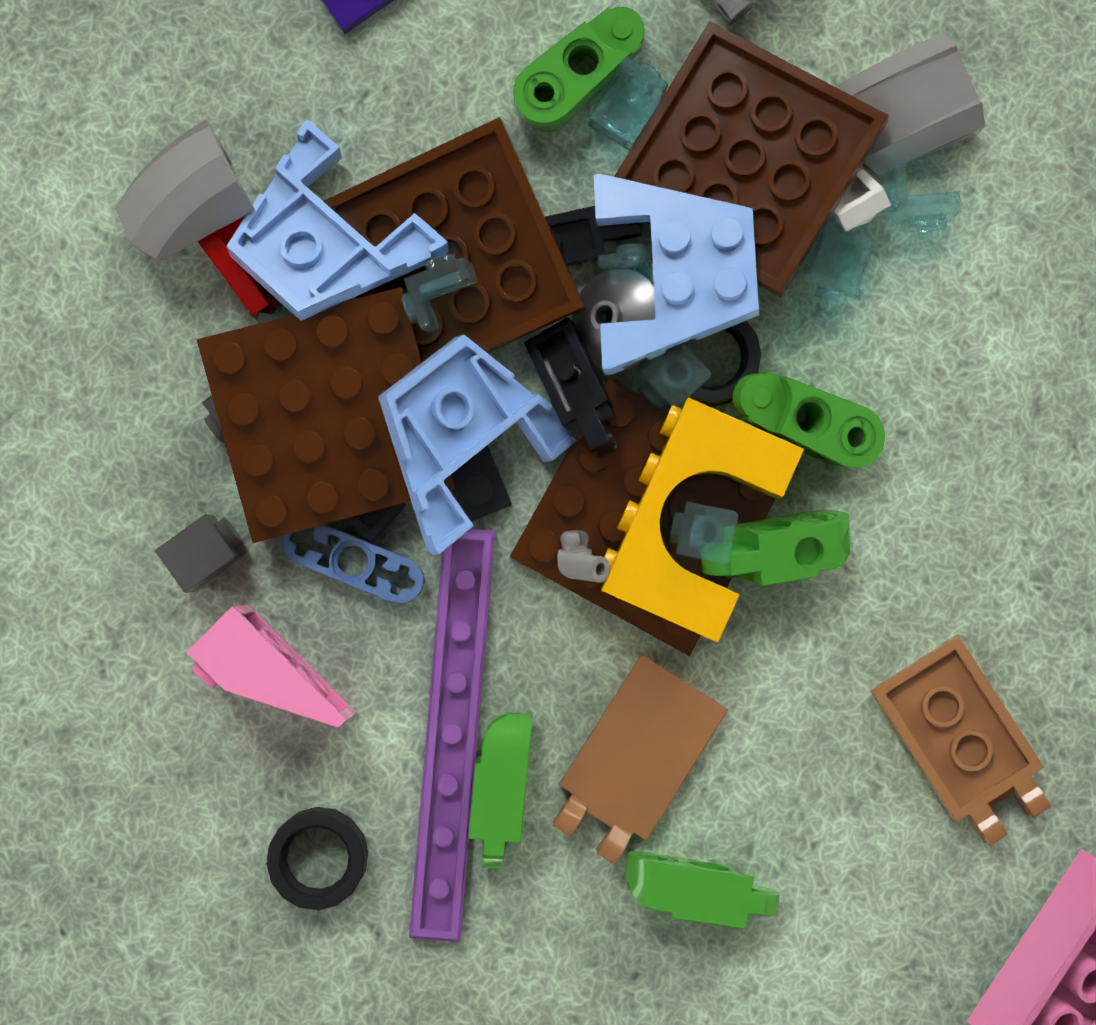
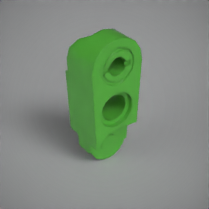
[513,6,645,132]
[732,371,885,468]
[700,510,851,586]
[469,712,533,870]
[623,851,780,929]

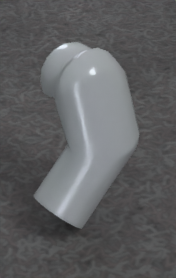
[558,530,610,583]

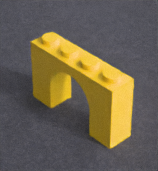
[600,397,804,643]

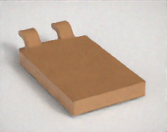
[870,635,1052,846]
[553,654,729,865]

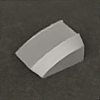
[839,32,985,176]
[116,120,255,260]

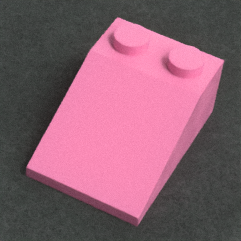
[186,604,356,728]

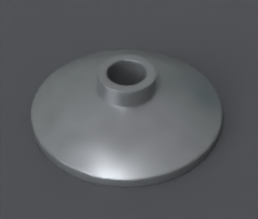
[572,268,655,370]

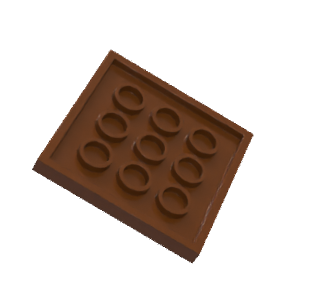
[614,21,889,298]
[323,117,586,362]
[196,287,455,543]
[510,378,776,656]

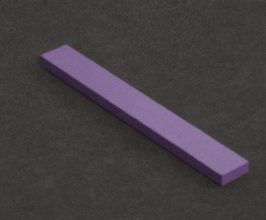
[409,529,495,942]

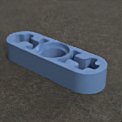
[281,524,425,603]

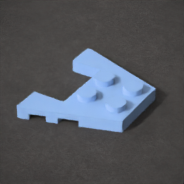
[227,120,449,321]
[594,174,759,375]
[378,335,577,555]

